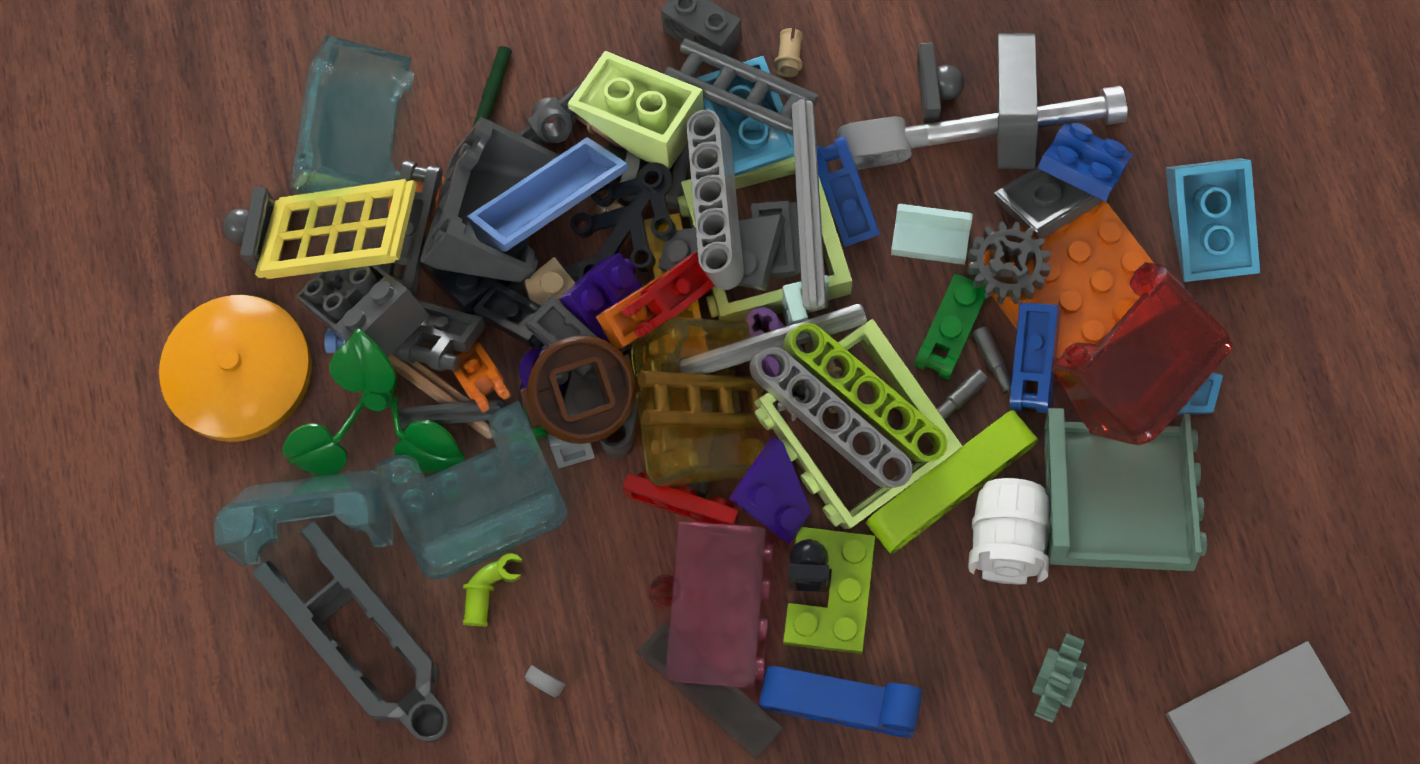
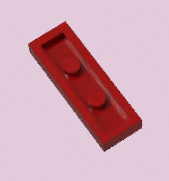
[623,472,739,533]

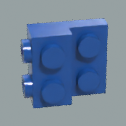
[1037,122,1133,201]

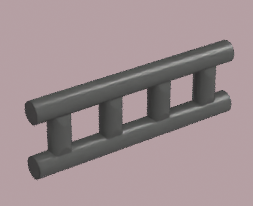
[664,38,819,136]

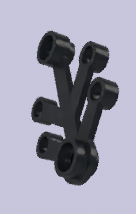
[570,163,676,279]

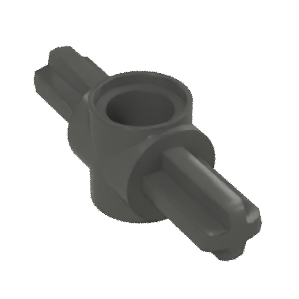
[518,81,583,145]

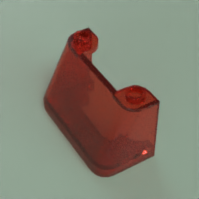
[1052,262,1232,445]

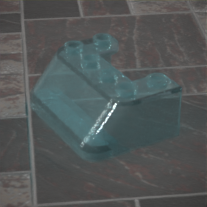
[374,401,567,579]

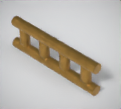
[638,371,772,429]

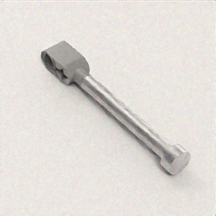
[836,86,1127,170]

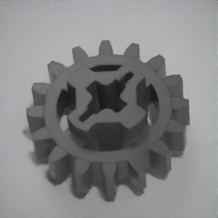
[967,222,1051,304]

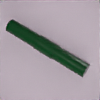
[472,46,512,127]

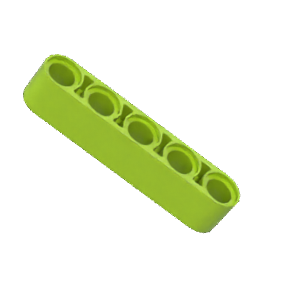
[784,323,948,463]
[866,410,1039,554]

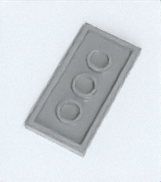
[1165,641,1351,764]

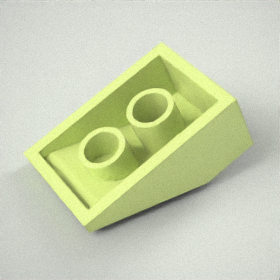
[568,51,704,170]

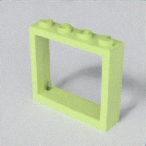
[677,157,852,329]
[754,319,963,529]

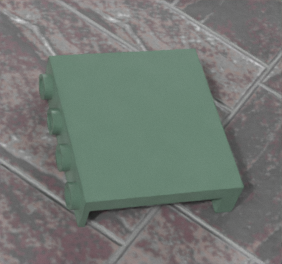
[1043,408,1207,571]

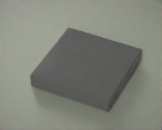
[994,166,1101,239]

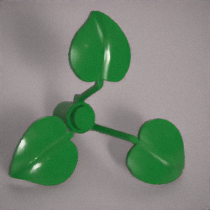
[282,329,465,476]

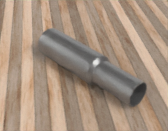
[972,326,1012,393]
[937,369,989,420]

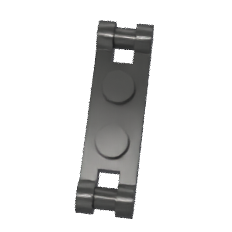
[379,160,443,297]

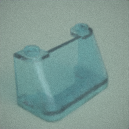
[290,35,414,193]
[214,469,394,566]

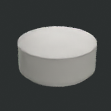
[524,665,566,698]

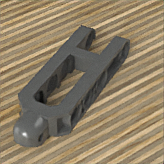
[252,521,450,743]

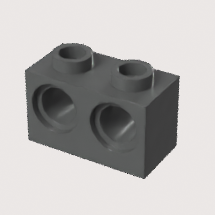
[661,0,742,57]

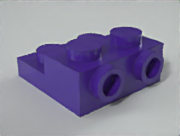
[559,252,642,350]

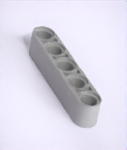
[687,109,744,290]
[750,347,913,488]

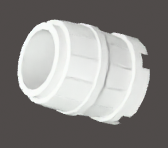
[968,478,1051,585]

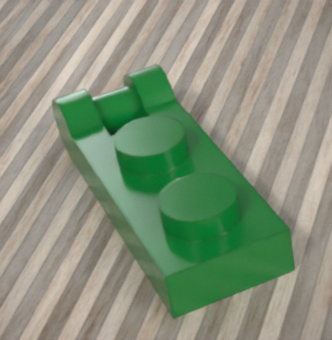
[913,273,986,381]

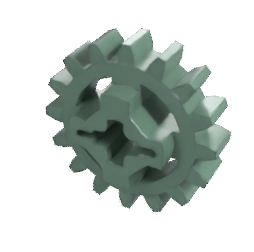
[1031,633,1088,723]

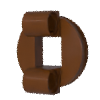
[519,335,640,444]

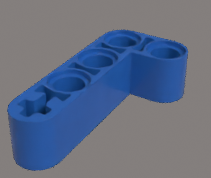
[758,666,923,738]

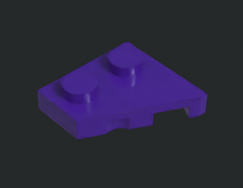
[729,437,811,544]

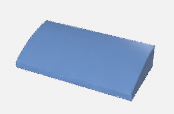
[467,137,629,252]

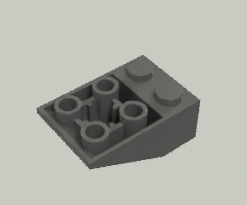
[295,245,430,358]

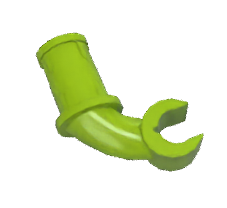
[463,553,522,627]

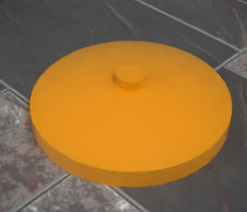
[159,295,312,442]

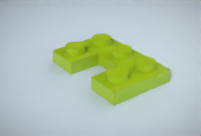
[783,527,875,654]

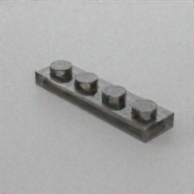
[636,623,783,760]

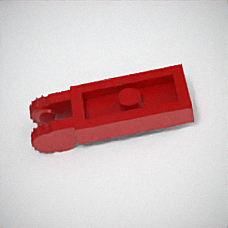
[621,251,715,338]

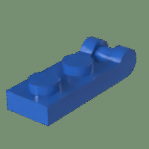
[817,136,881,247]
[1010,302,1061,413]

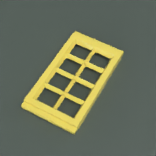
[255,179,417,279]

